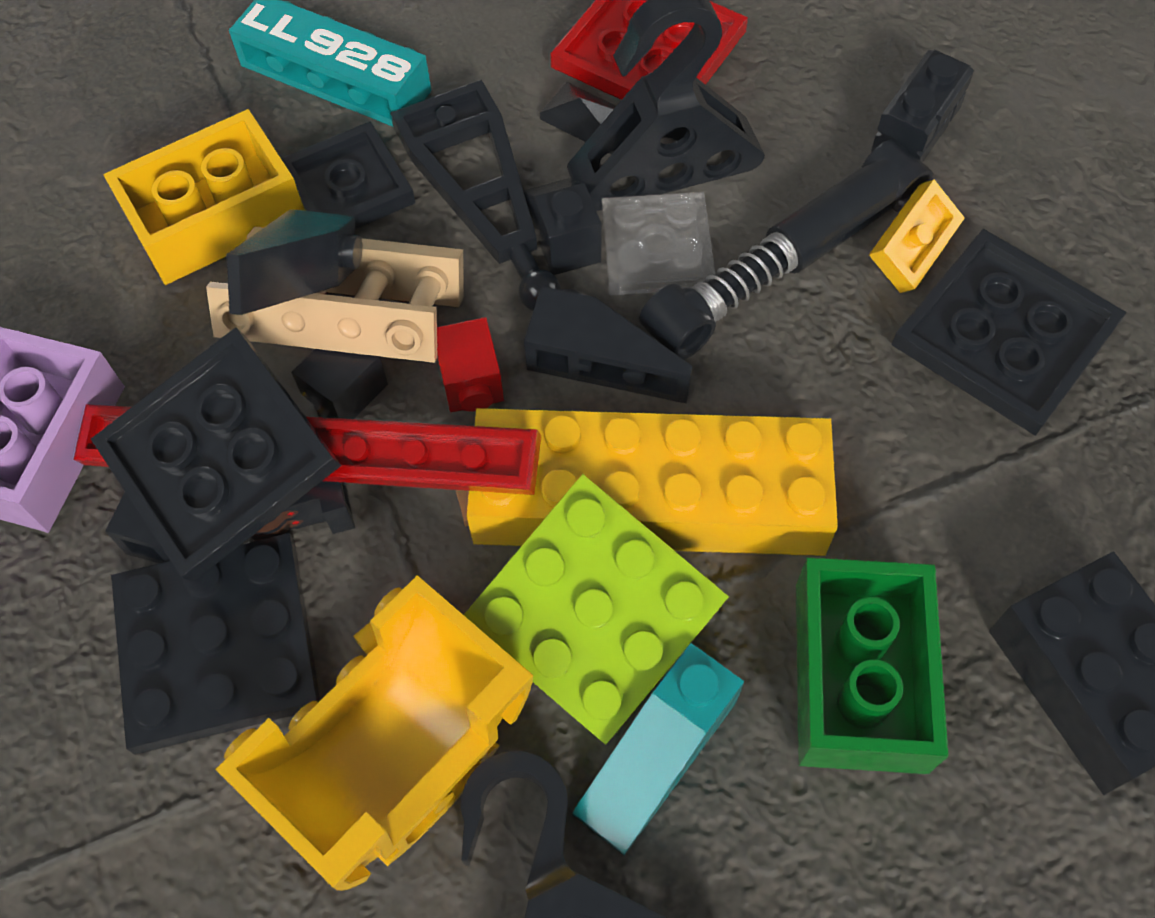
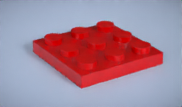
[550,0,748,100]

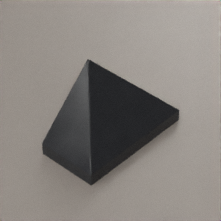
[540,82,616,155]

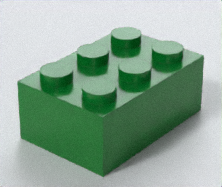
[796,558,949,774]

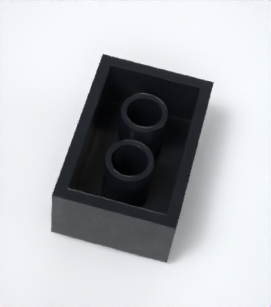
[989,551,1155,796]

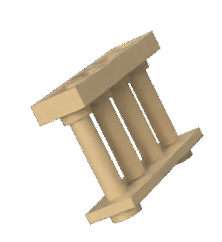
[206,227,464,363]

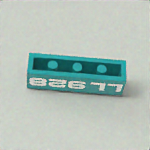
[228,0,432,127]

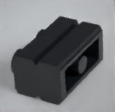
[871,49,974,162]

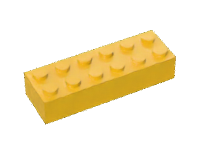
[467,408,838,556]

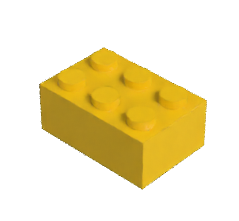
[103,109,305,286]

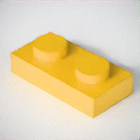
[869,179,964,293]

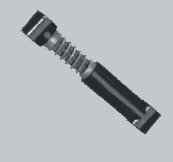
[639,139,934,360]

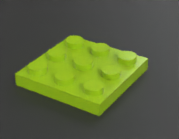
[464,474,729,745]

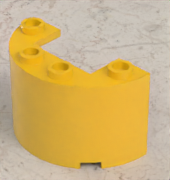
[215,575,533,891]

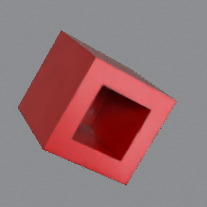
[437,317,504,413]

